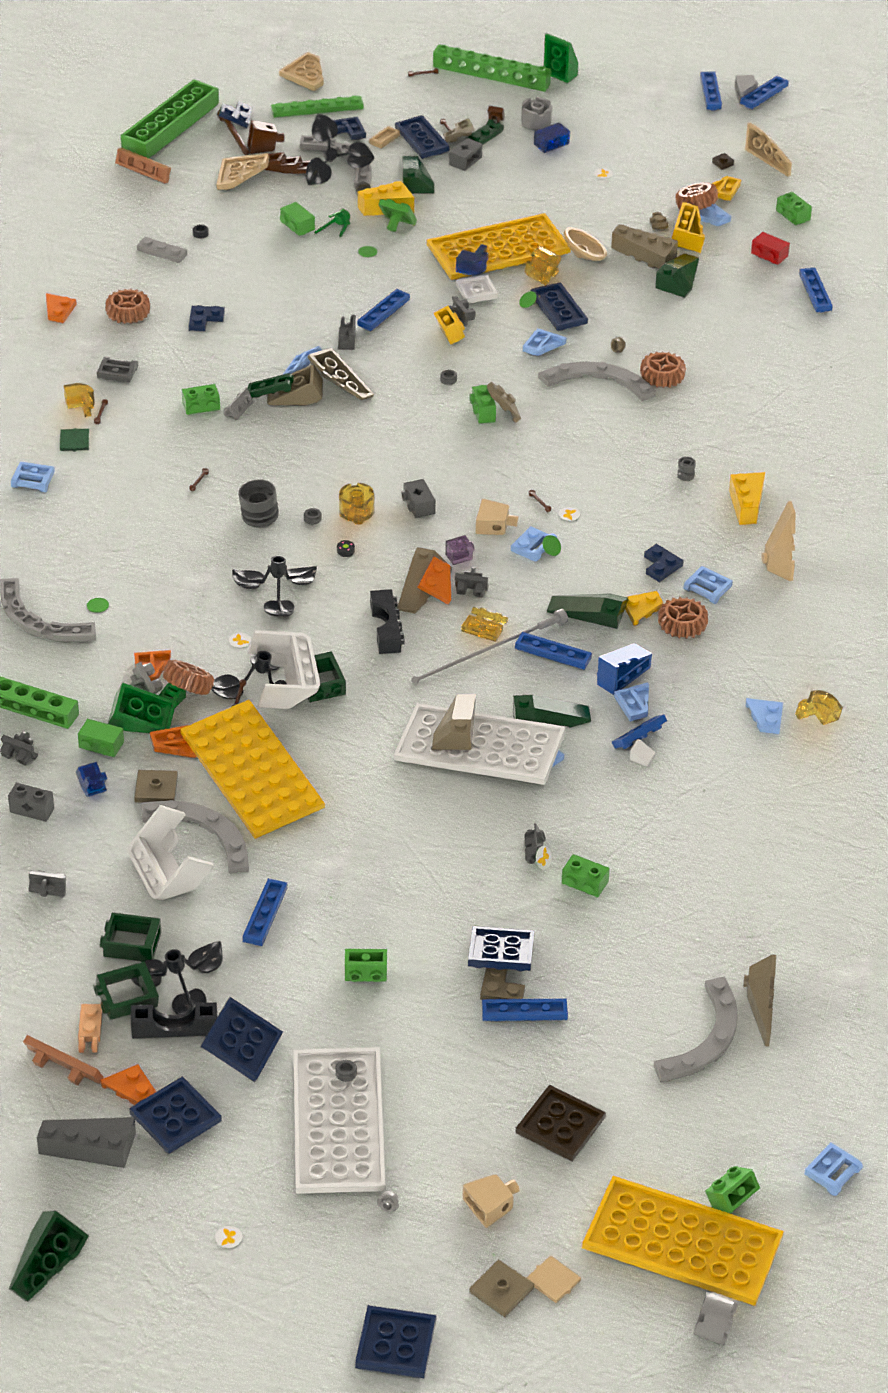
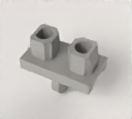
[129,662,163,694]

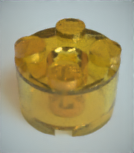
[525,246,561,285]
[339,483,375,525]

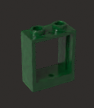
[308,651,346,703]
[100,912,162,962]
[93,961,159,1021]

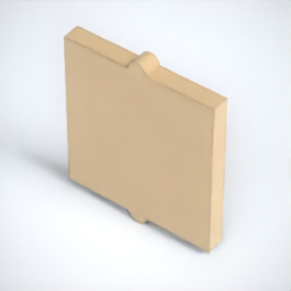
[526,1256,581,1303]

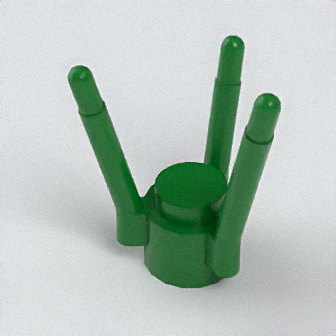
[314,208,351,237]

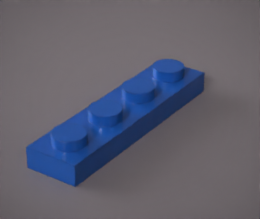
[700,72,722,110]
[740,76,789,109]
[799,267,833,312]
[357,289,410,331]
[515,632,592,670]
[242,878,288,946]
[482,998,568,1021]

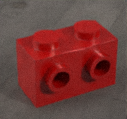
[751,231,790,265]

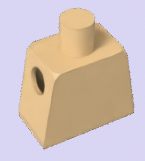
[476,499,519,535]
[463,1174,519,1228]

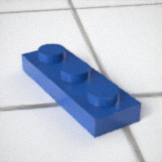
[611,714,667,749]

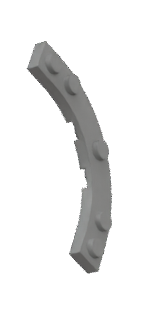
[300,135,372,188]
[538,362,657,401]
[0,578,96,642]
[141,800,249,873]
[654,976,738,1082]

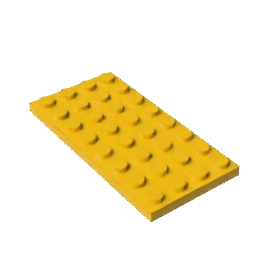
[427,213,571,280]
[180,699,325,839]
[582,1176,784,1306]

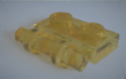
[461,607,508,642]

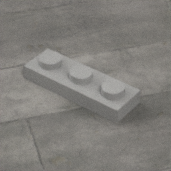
[137,237,187,263]

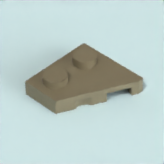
[487,381,521,423]

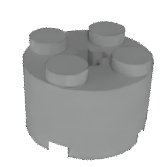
[521,97,552,132]
[693,1290,739,1345]

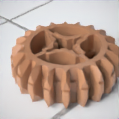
[675,182,718,210]
[105,288,150,324]
[640,351,686,388]
[658,596,708,639]
[163,660,215,695]

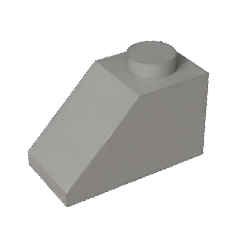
[735,75,758,105]

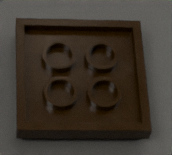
[515,1084,606,1161]

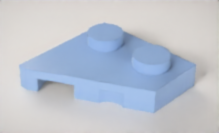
[699,203,731,226]
[523,328,567,356]
[283,346,322,374]
[614,682,649,722]
[745,698,783,734]

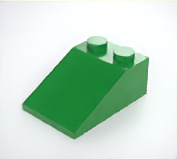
[543,33,579,83]
[108,682,177,733]

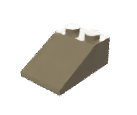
[267,364,323,405]

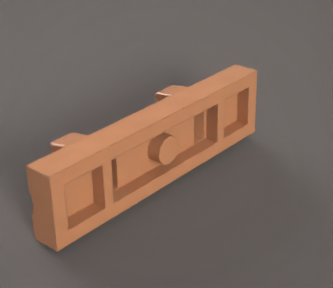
[115,148,171,183]
[23,1035,104,1086]

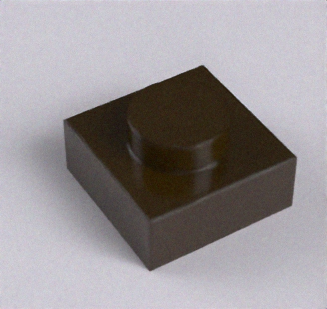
[712,153,734,170]

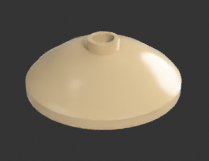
[564,227,607,261]

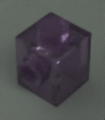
[445,535,475,565]

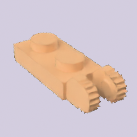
[78,1004,103,1053]

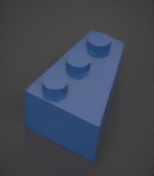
[597,643,652,695]

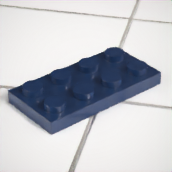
[395,115,450,159]
[530,282,588,331]

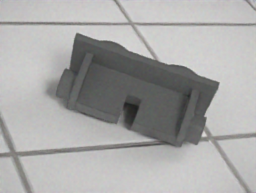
[524,823,546,864]

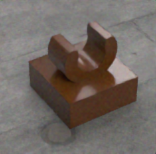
[487,105,505,123]

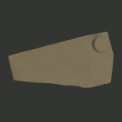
[307,348,374,400]
[397,547,452,614]
[432,694,476,750]
[743,954,776,1047]

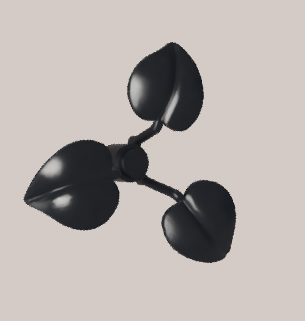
[306,114,375,185]
[232,556,317,617]
[211,651,287,699]
[131,941,223,1015]

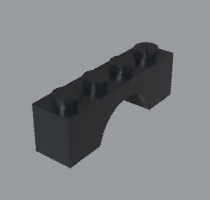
[370,589,405,654]
[131,1002,218,1039]

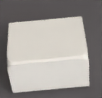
[630,739,655,767]

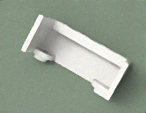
[247,630,320,709]
[128,805,214,901]

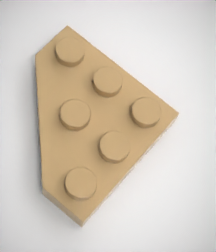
[279,52,324,91]
[216,153,270,190]

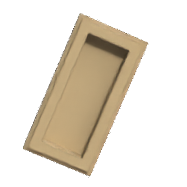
[369,126,400,149]

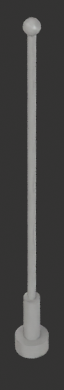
[411,609,568,684]

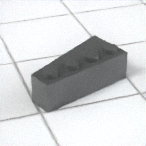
[36,1117,136,1168]

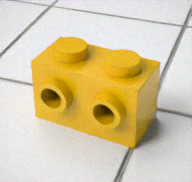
[433,306,465,345]

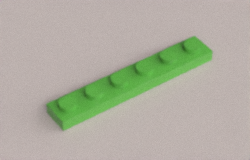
[271,95,364,118]

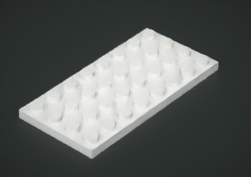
[394,703,566,785]
[294,1047,386,1194]

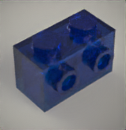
[534,122,570,153]

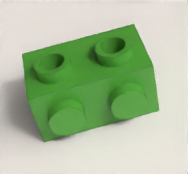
[776,192,812,226]
[280,202,315,236]
[182,384,220,415]
[469,385,496,424]
[78,719,124,757]
[562,854,610,897]
[345,949,387,982]
[705,1166,760,1213]

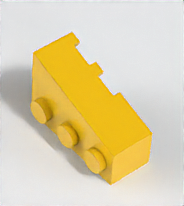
[358,181,414,216]
[671,202,705,253]
[729,472,765,525]

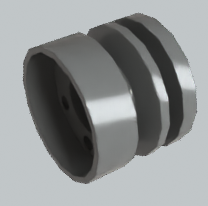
[238,479,279,527]

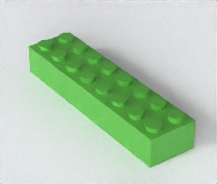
[121,79,219,158]

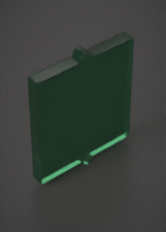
[60,428,89,452]

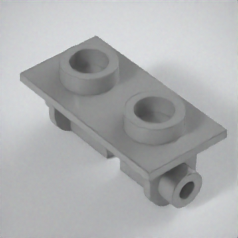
[223,387,253,421]

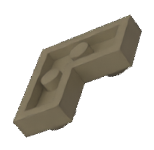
[443,118,475,143]
[480,968,525,1000]

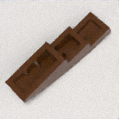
[264,152,310,174]

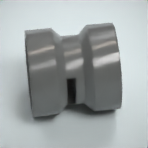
[677,456,696,481]

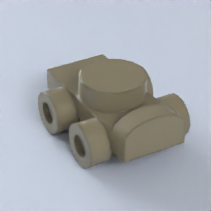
[650,212,669,229]

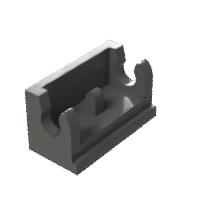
[338,315,356,350]

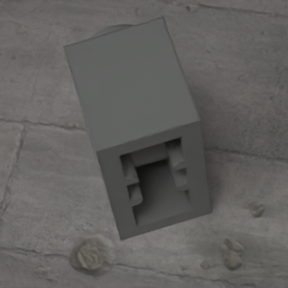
[449,138,482,171]
[401,479,436,518]
[8,783,54,822]

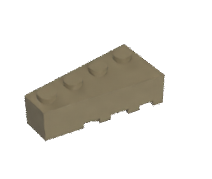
[611,224,678,269]

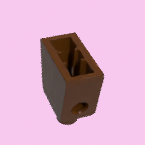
[247,120,285,154]

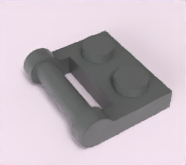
[97,356,138,382]

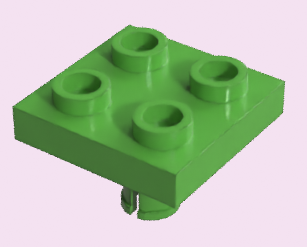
[379,199,417,232]

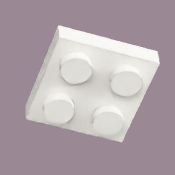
[456,274,498,303]

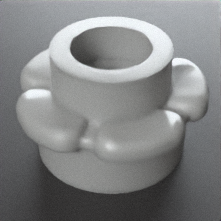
[377,1191,399,1212]

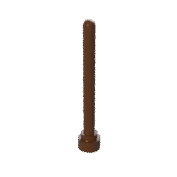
[217,109,249,155]

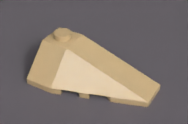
[745,122,792,177]
[761,501,796,581]

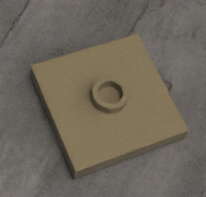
[134,770,178,803]
[469,1259,534,1317]

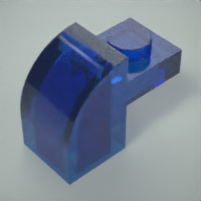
[456,244,489,275]
[76,762,107,797]

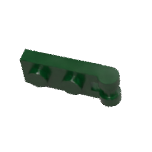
[465,119,504,145]
[247,373,294,398]

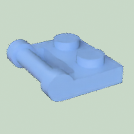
[11,461,55,492]
[511,526,558,562]
[683,566,733,604]
[805,1143,863,1196]

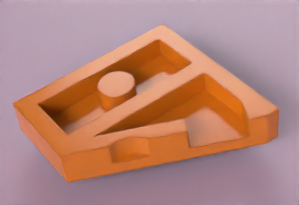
[46,293,77,323]
[417,556,451,604]
[134,650,171,681]
[150,725,197,758]
[100,1064,156,1105]

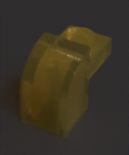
[63,383,95,417]
[795,690,843,725]

